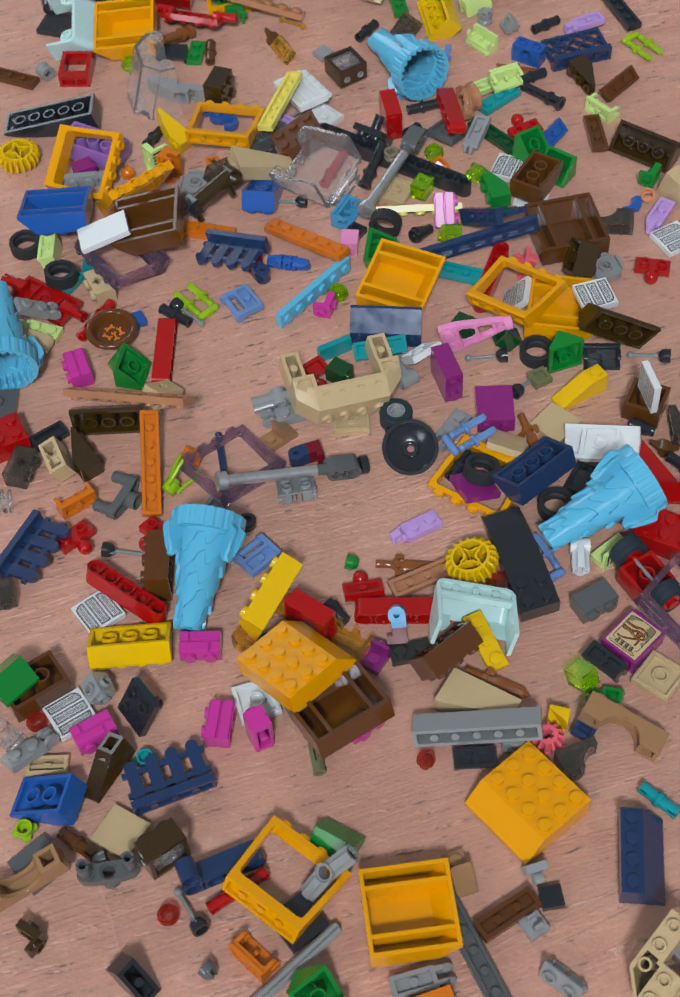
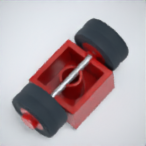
[609,534,680,615]

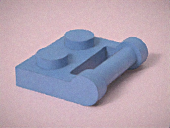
[220,284,264,323]
[232,533,282,578]

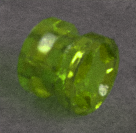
[465,162,486,183]

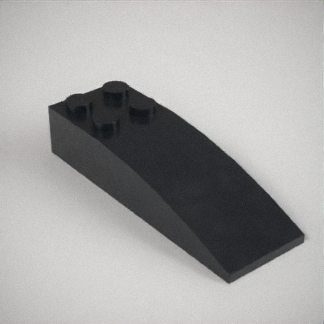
[4,93,101,138]
[482,506,560,622]

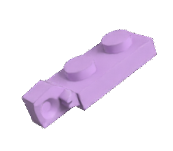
[563,11,606,34]
[645,197,676,234]
[390,509,443,545]

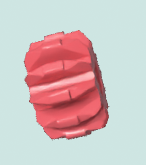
[530,720,566,757]

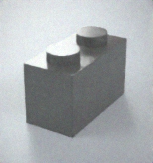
[570,578,619,624]

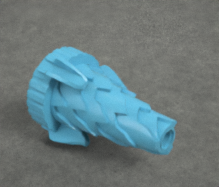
[367,27,449,101]
[0,280,44,390]
[538,444,668,551]
[163,504,246,631]

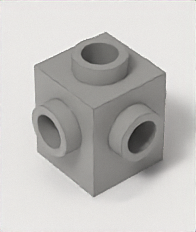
[80,671,116,705]

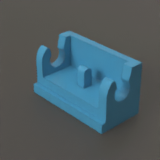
[330,193,361,230]

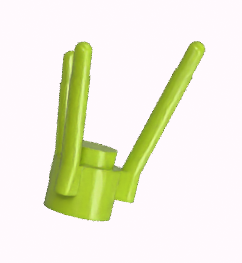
[161,453,203,496]

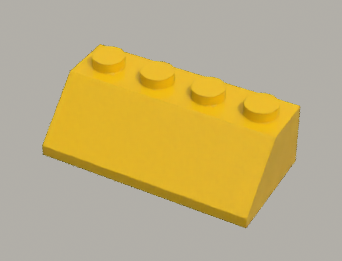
[417,0,462,41]
[239,552,303,641]
[86,622,173,670]

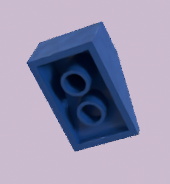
[242,180,285,214]
[9,773,87,826]

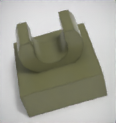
[527,366,553,390]

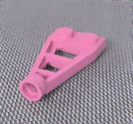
[437,315,514,352]

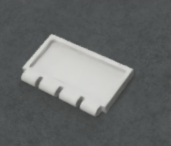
[273,70,332,112]

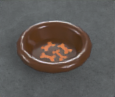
[85,308,138,350]

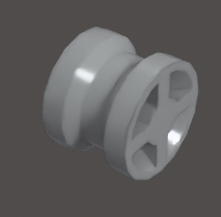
[478,7,493,26]
[36,62,55,81]

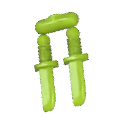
[621,31,664,61]
[173,282,219,320]

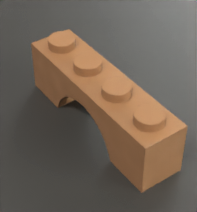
[577,691,670,762]
[0,843,71,912]

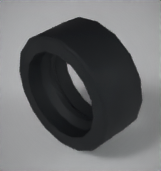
[369,208,402,237]
[9,229,40,261]
[44,259,78,290]
[519,335,552,369]
[463,453,501,487]
[537,487,573,521]

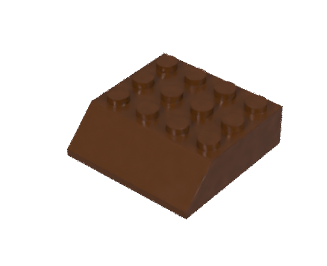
[111,185,185,256]
[524,192,610,266]
[284,649,395,760]

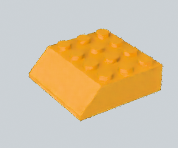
[93,0,157,60]
[355,238,446,312]
[524,274,595,341]
[236,620,357,713]
[465,741,591,866]
[358,858,463,968]

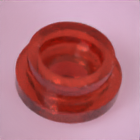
[26,712,48,732]
[416,749,436,770]
[157,903,180,926]

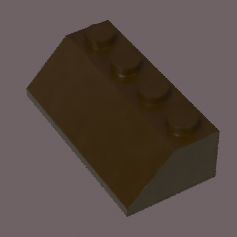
[608,119,680,174]
[578,303,661,349]
[69,404,148,436]

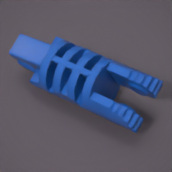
[267,254,311,271]

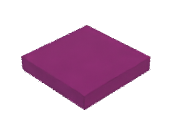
[449,470,501,504]

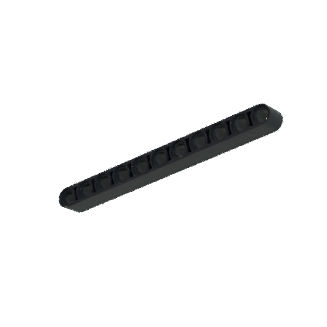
[320,123,472,197]

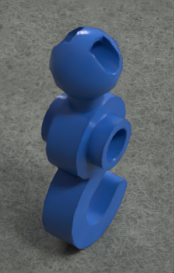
[202,112,238,132]

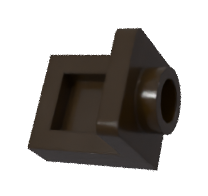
[15,919,46,959]

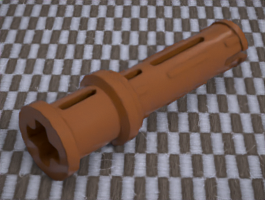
[157,25,195,46]

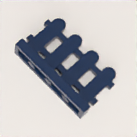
[459,206,528,226]
[195,229,271,271]
[0,509,70,585]
[121,740,217,816]

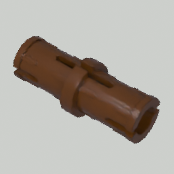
[204,39,217,66]
[57,826,99,862]

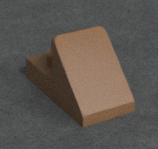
[257,421,298,455]
[441,848,479,898]

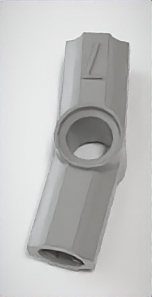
[251,387,291,414]
[300,844,360,902]

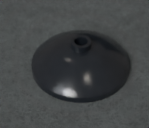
[382,419,439,476]

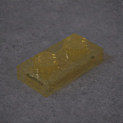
[270,34,296,65]

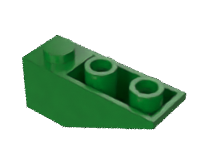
[475,165,511,207]

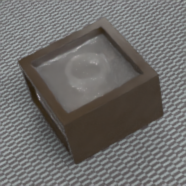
[324,46,367,88]
[134,817,191,881]

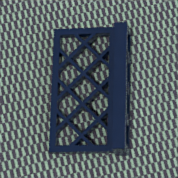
[541,27,612,72]

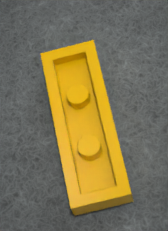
[462,610,509,675]

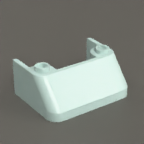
[46,0,95,61]
[429,578,520,656]

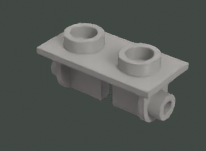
[538,958,589,997]

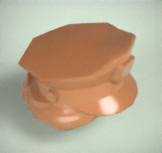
[456,81,482,121]

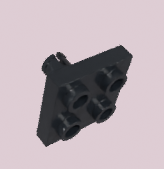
[353,114,393,146]
[117,677,163,737]

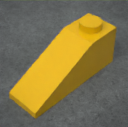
[156,108,193,155]
[551,364,609,410]

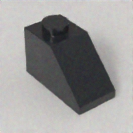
[106,952,161,997]

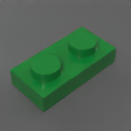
[389,0,409,18]
[186,41,206,66]

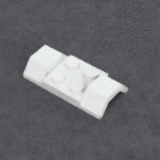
[565,423,641,462]

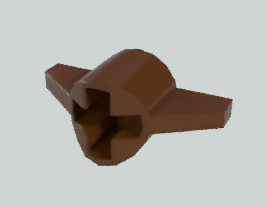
[264,27,284,47]
[650,439,680,458]

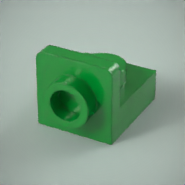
[224,4,247,24]
[638,162,662,189]

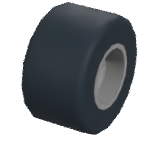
[379,398,413,430]

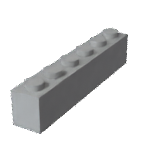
[411,706,543,748]

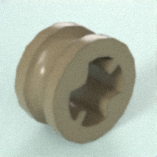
[384,146,399,162]

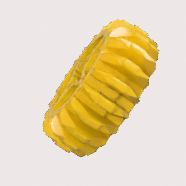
[0,137,40,174]
[445,536,499,583]

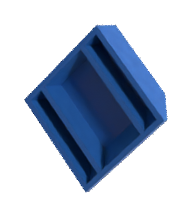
[17,186,94,236]

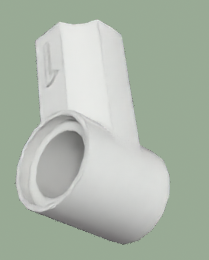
[569,538,591,576]

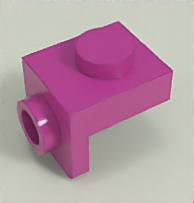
[313,291,338,319]

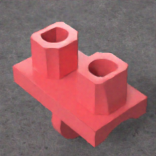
[512,246,539,280]

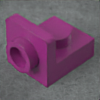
[360,639,390,676]

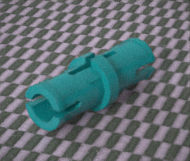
[638,781,680,820]

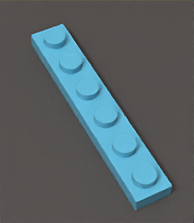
[276,256,351,328]

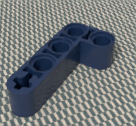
[174,840,266,896]

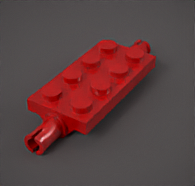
[156,3,238,28]
[1,273,88,327]

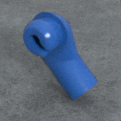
[622,196,643,215]

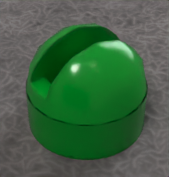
[344,554,360,570]

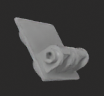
[275,477,317,505]

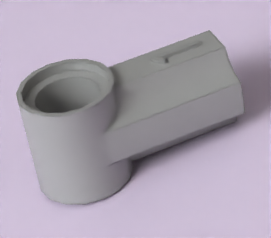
[399,358,419,390]

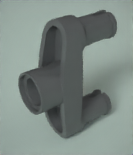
[92,471,142,520]
[75,851,141,889]

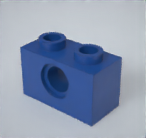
[511,36,547,69]

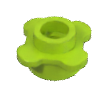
[12,818,38,843]

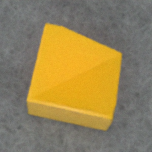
[547,704,571,732]

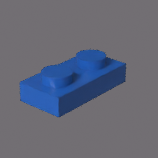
[543,117,568,146]

